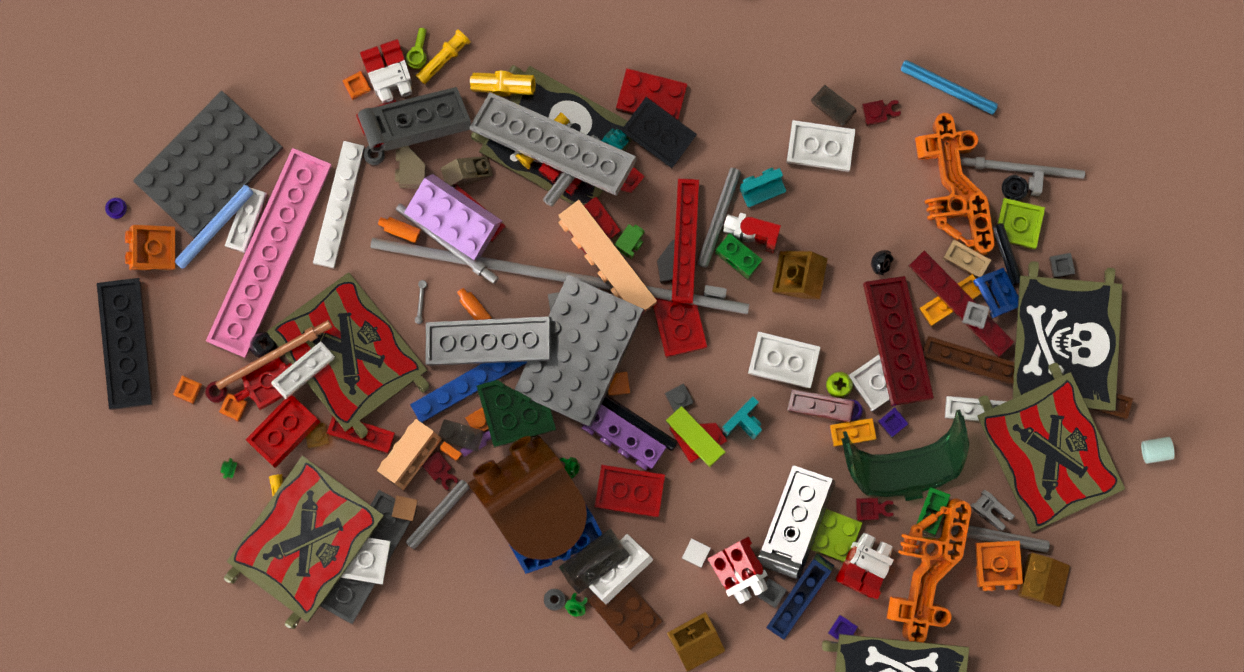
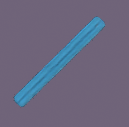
[901,60,998,115]

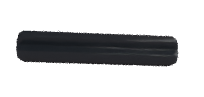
[992,223,1021,284]

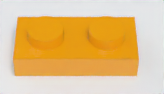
[830,418,876,447]

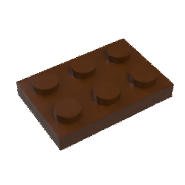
[587,583,663,650]

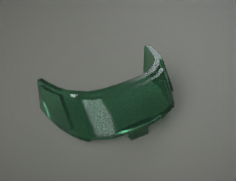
[841,409,969,501]

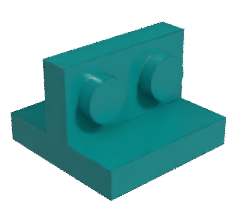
[721,396,762,440]

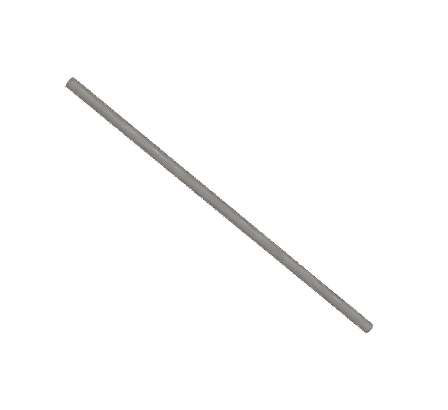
[371,238,749,314]

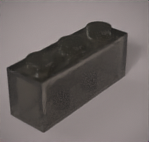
[559,528,630,594]

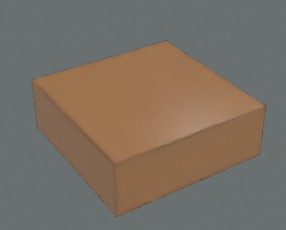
[392,495,418,522]

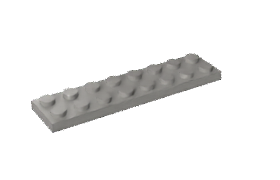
[469,92,637,196]

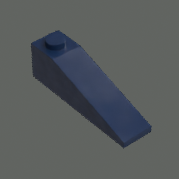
[766,553,835,640]

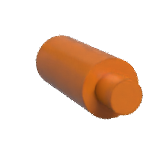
[378,217,421,243]
[457,288,492,320]

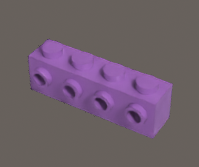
[580,405,666,471]

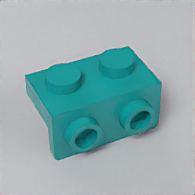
[740,168,786,208]

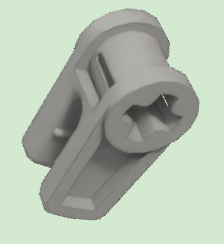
[970,490,1015,532]

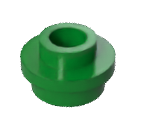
[220,458,237,479]

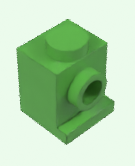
[614,224,645,260]

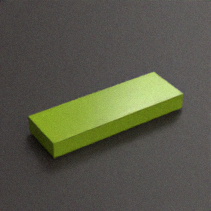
[666,406,726,467]

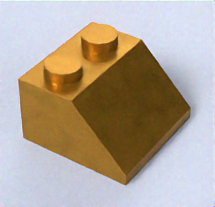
[772,251,828,299]
[1018,553,1070,607]

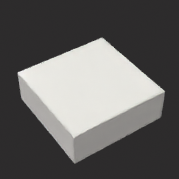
[682,538,711,568]

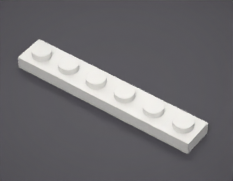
[313,141,365,269]

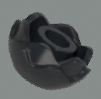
[1002,175,1028,201]
[871,250,894,275]

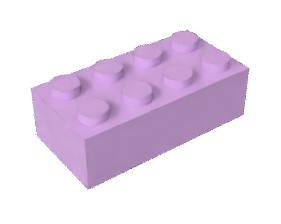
[404,174,502,260]

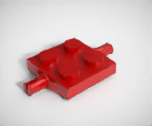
[234,357,292,410]

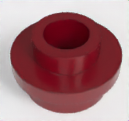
[205,381,227,403]

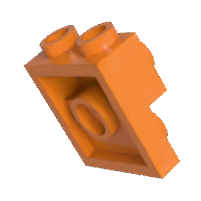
[125,225,175,271]
[975,541,1023,591]

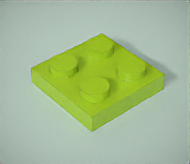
[994,198,1045,249]
[811,509,862,562]

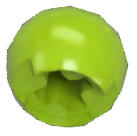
[826,372,853,398]

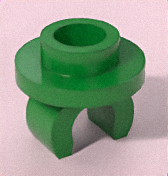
[559,457,580,479]
[565,593,588,617]

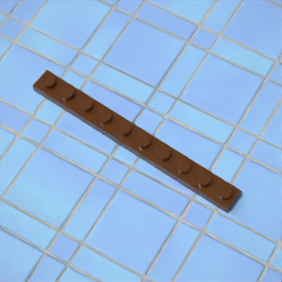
[923,336,1133,420]

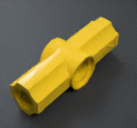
[470,71,536,97]

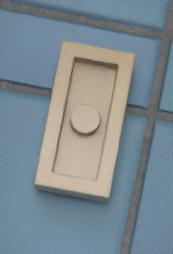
[943,240,991,278]

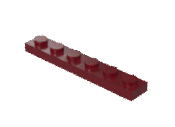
[909,250,1014,357]

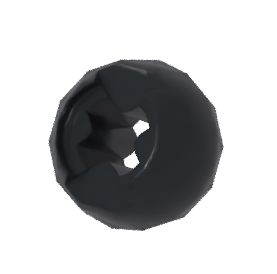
[250,332,277,358]

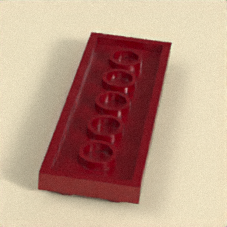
[863,276,934,406]

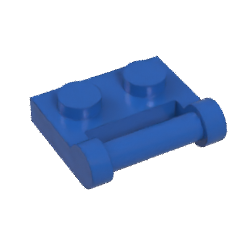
[973,268,1018,319]

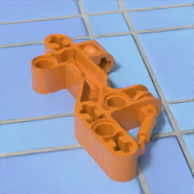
[915,113,994,256]
[886,498,971,642]

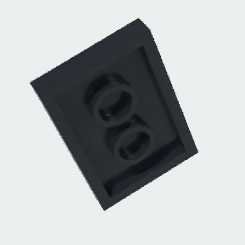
[621,96,697,168]

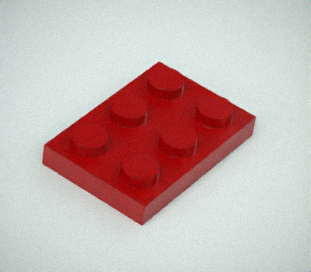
[616,68,687,119]
[653,292,707,358]
[245,395,320,468]
[595,465,665,518]

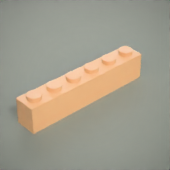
[558,200,657,313]

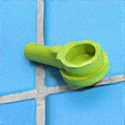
[406,28,427,69]

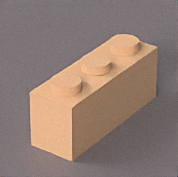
[377,419,442,491]

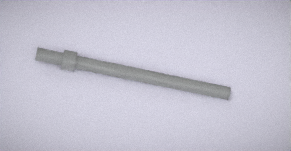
[960,156,1085,179]
[396,203,499,284]

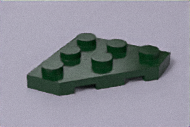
[476,380,556,448]

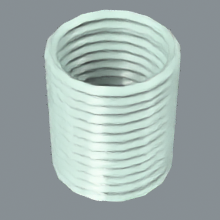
[1141,437,1175,464]

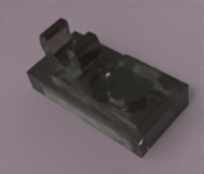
[811,85,857,126]
[438,419,484,452]

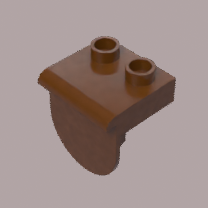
[467,436,587,560]

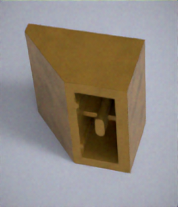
[667,612,725,672]

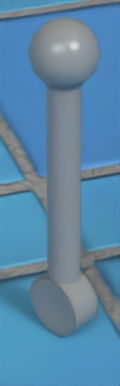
[415,280,427,324]

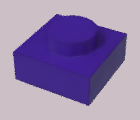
[878,408,908,438]
[828,615,858,640]

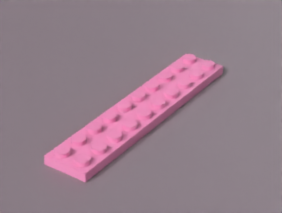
[206,148,332,358]

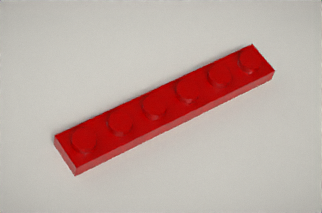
[671,179,699,304]

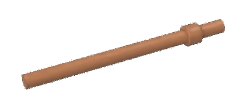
[215,320,332,390]

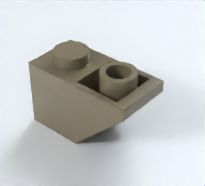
[395,146,426,189]
[441,156,493,187]

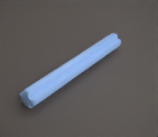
[175,185,253,269]

